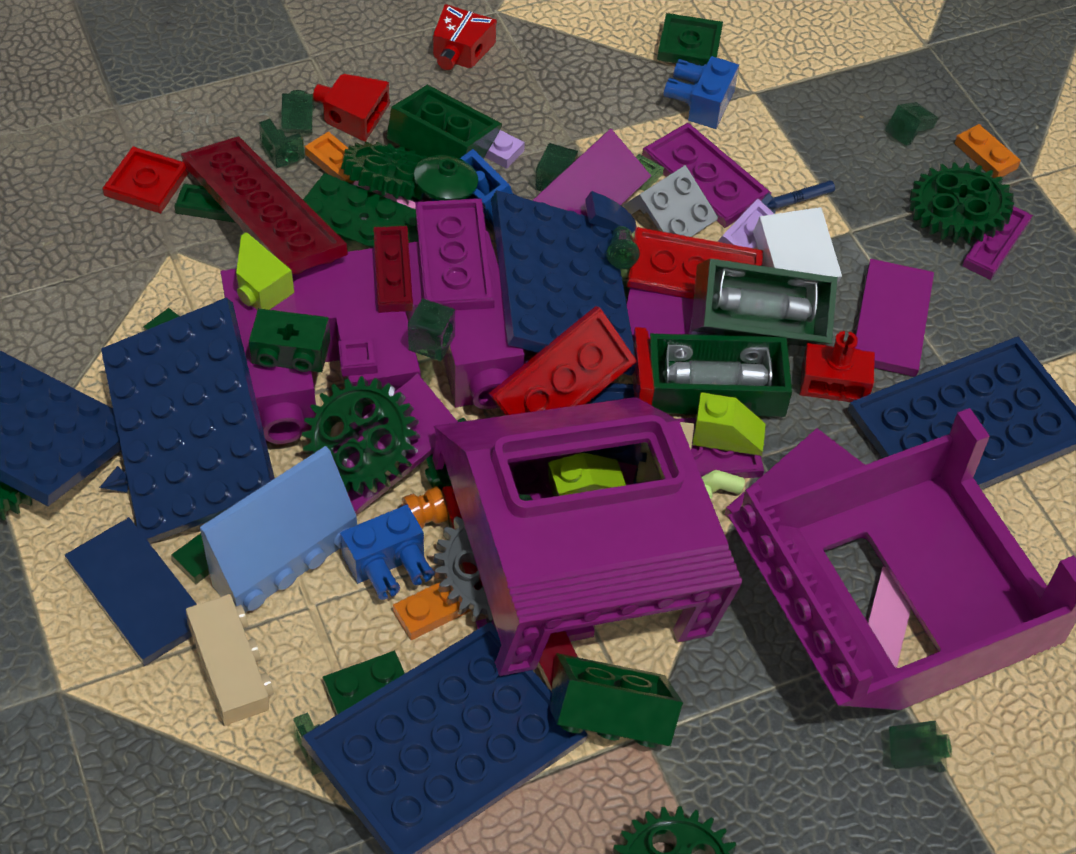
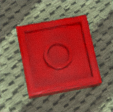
[102,146,189,214]

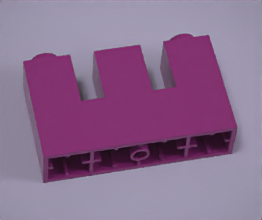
[220,231,524,444]

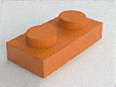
[954,124,1021,178]
[304,132,355,184]
[393,579,472,640]

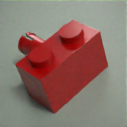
[800,331,875,402]

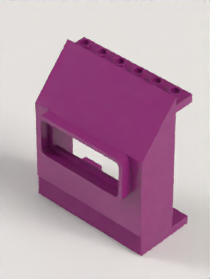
[432,397,742,676]
[728,408,1076,710]

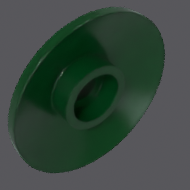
[414,155,478,201]

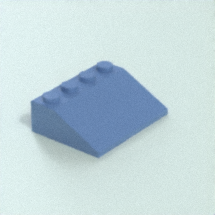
[200,446,357,613]

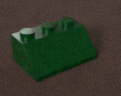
[387,84,502,159]
[551,653,683,748]

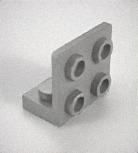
[624,165,718,237]

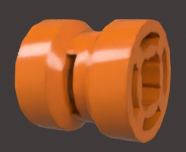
[402,487,448,529]

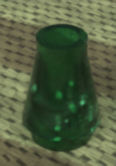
[607,226,640,269]

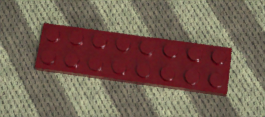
[181,136,348,275]

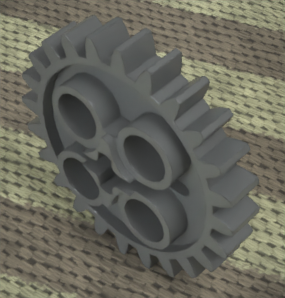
[433,516,493,623]

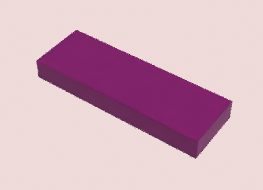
[962,207,1033,280]

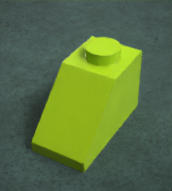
[236,232,294,311]
[692,393,766,456]
[548,453,626,497]

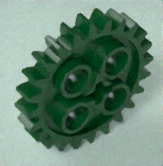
[341,142,431,200]
[909,162,1014,243]
[302,376,420,495]
[612,806,737,854]

